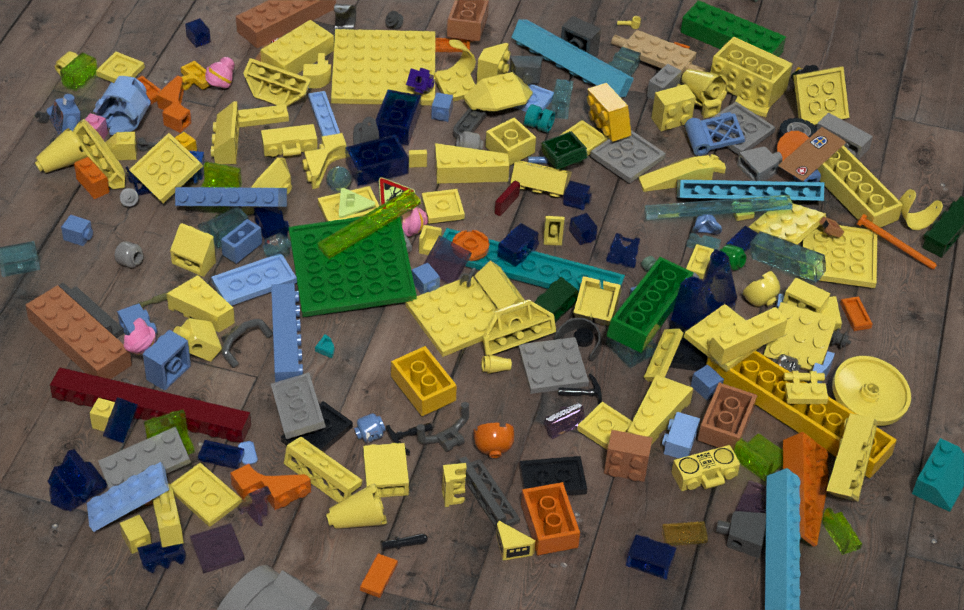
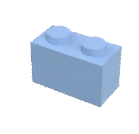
[662,412,700,458]

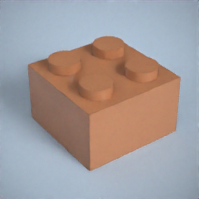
[604,430,652,482]

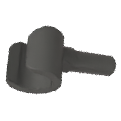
[137,137,158,152]
[460,268,477,287]

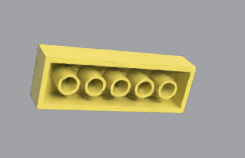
[817,145,903,229]

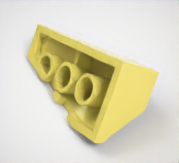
[638,155,714,192]

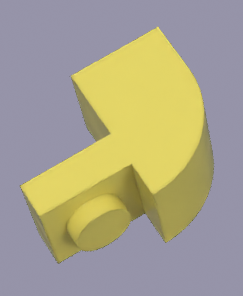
[303,53,332,89]

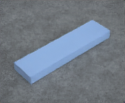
[308,91,340,136]

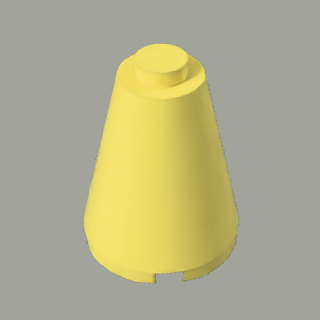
[682,69,728,103]
[35,128,87,173]
[326,483,387,529]

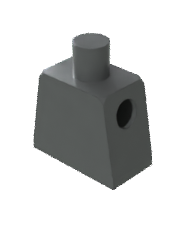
[510,56,543,84]
[716,511,766,558]

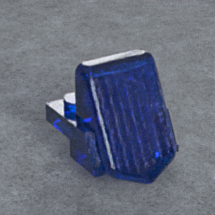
[47,449,107,511]

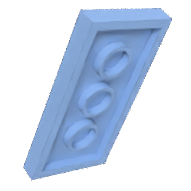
[211,253,297,306]
[87,462,169,532]

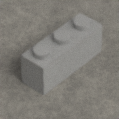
[816,113,873,160]

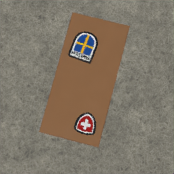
[778,127,847,181]

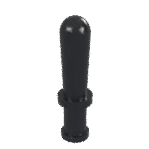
[380,533,428,551]

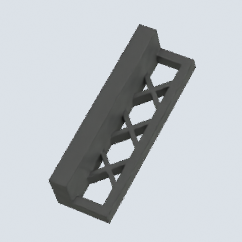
[58,283,124,338]
[458,456,520,530]

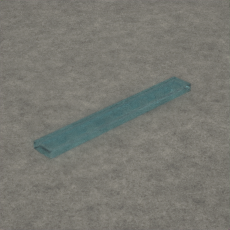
[645,195,792,220]

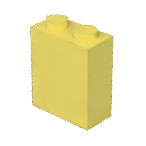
[363,443,409,497]

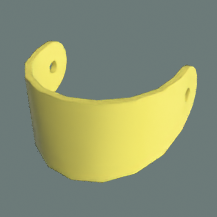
[437,40,476,74]
[899,189,943,230]

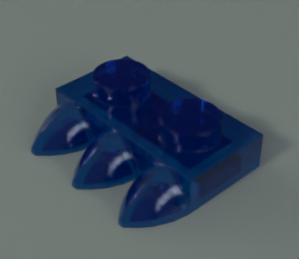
[137,541,186,573]

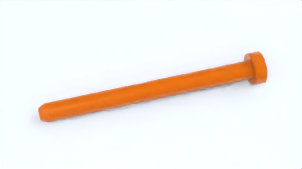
[857,214,937,269]

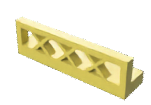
[284,437,362,503]

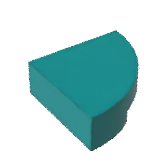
[315,334,335,358]

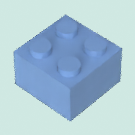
[143,330,191,391]

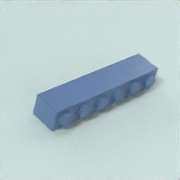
[175,187,287,207]
[271,283,303,382]

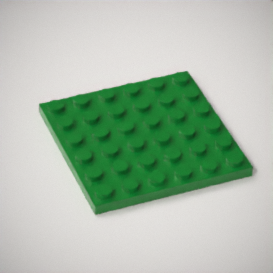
[289,211,417,317]

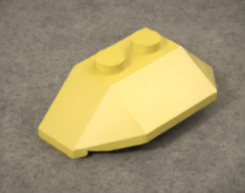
[243,58,312,107]
[464,72,533,111]
[242,158,292,215]
[483,300,556,356]

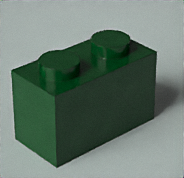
[534,277,579,323]

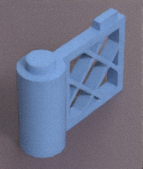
[684,112,745,156]

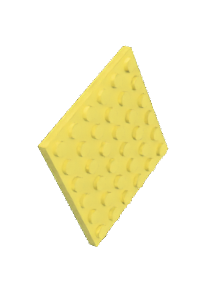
[331,29,435,106]

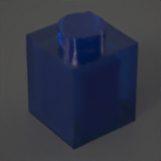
[185,18,211,48]
[563,181,592,211]
[569,213,598,245]

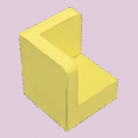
[419,225,442,256]

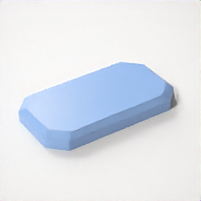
[238,441,258,465]

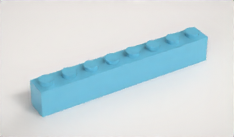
[511,19,634,97]
[677,179,824,201]
[765,468,801,610]

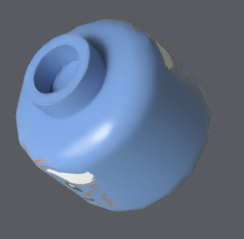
[354,413,386,443]

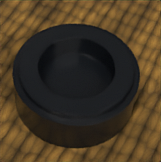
[574,328,594,347]

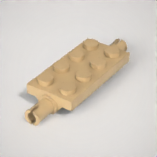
[611,30,706,75]

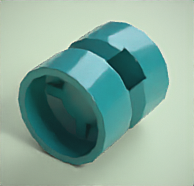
[524,104,555,133]

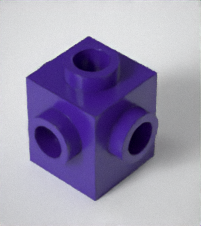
[406,68,435,94]

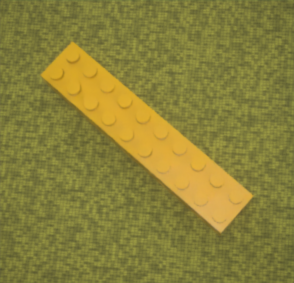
[707,351,897,478]

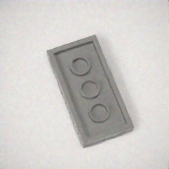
[271,373,326,439]
[98,427,191,489]

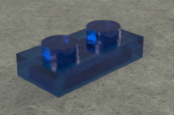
[103,397,138,443]
[198,440,245,469]

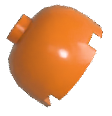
[473,423,514,458]

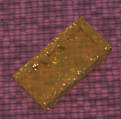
[662,521,708,546]

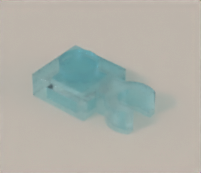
[686,233,721,257]

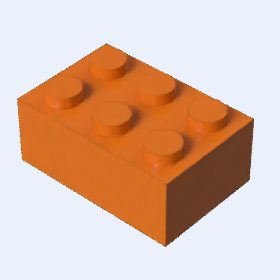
[521,482,580,555]

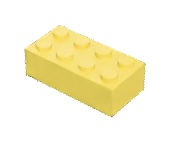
[260,20,334,74]

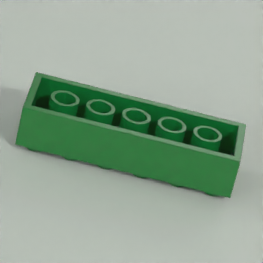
[680,0,786,57]
[607,257,694,353]

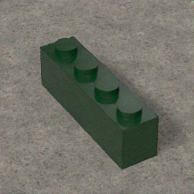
[922,196,964,258]

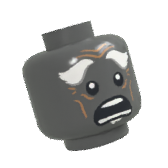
[773,354,801,372]

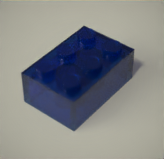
[375,90,421,145]
[345,135,409,186]

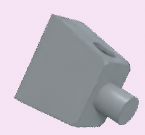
[737,147,783,181]

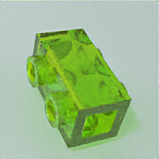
[60,52,97,90]

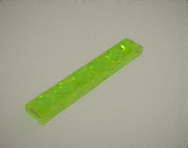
[317,188,421,259]

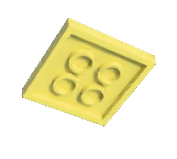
[793,66,850,125]
[129,133,203,203]
[748,200,826,247]
[764,302,837,371]
[684,304,761,371]

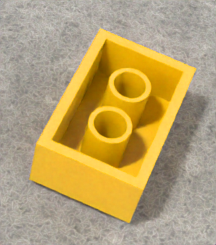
[586,83,632,142]
[391,346,457,416]

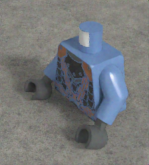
[35,94,80,144]

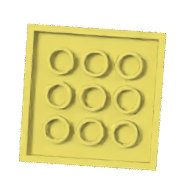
[800,225,877,288]
[405,276,497,357]

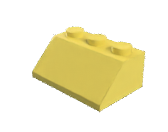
[211,101,239,164]
[511,160,572,197]

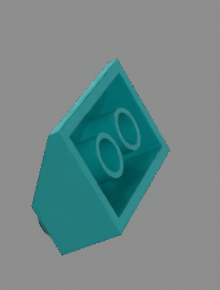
[912,438,964,512]

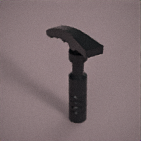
[558,374,602,405]
[386,422,433,456]

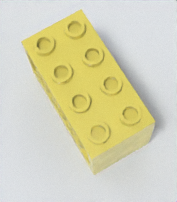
[710,37,793,109]

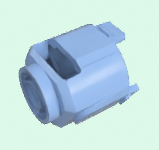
[93,76,151,135]

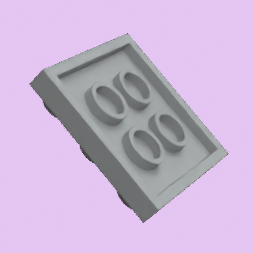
[707,101,775,155]
[590,130,666,183]
[518,337,589,394]

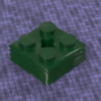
[541,131,588,170]

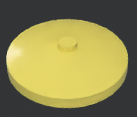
[832,356,911,426]

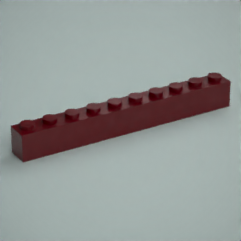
[50,367,251,443]

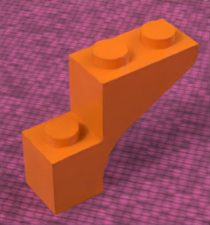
[156,76,191,133]
[230,464,311,510]

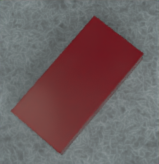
[495,180,520,216]

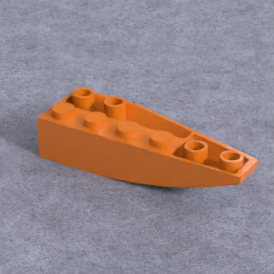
[783,432,829,547]

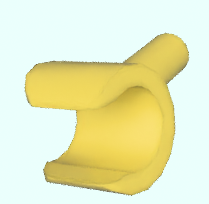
[617,16,641,29]

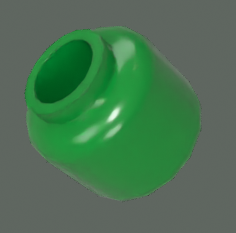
[717,244,747,271]

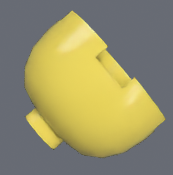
[742,271,780,307]

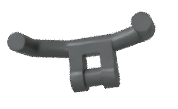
[221,319,273,368]
[417,402,469,452]

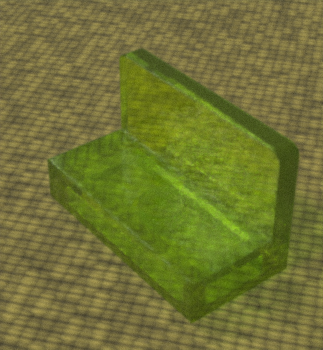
[822,507,862,555]

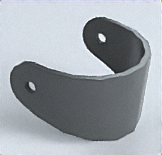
[334,4,356,41]
[353,117,380,154]
[554,318,602,361]

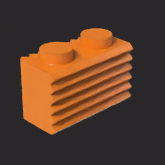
[74,157,110,199]

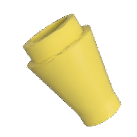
[481,354,512,374]

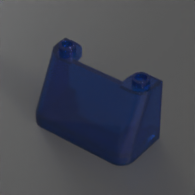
[671,249,737,329]

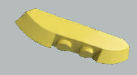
[72,119,125,189]

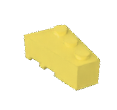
[167,275,235,332]

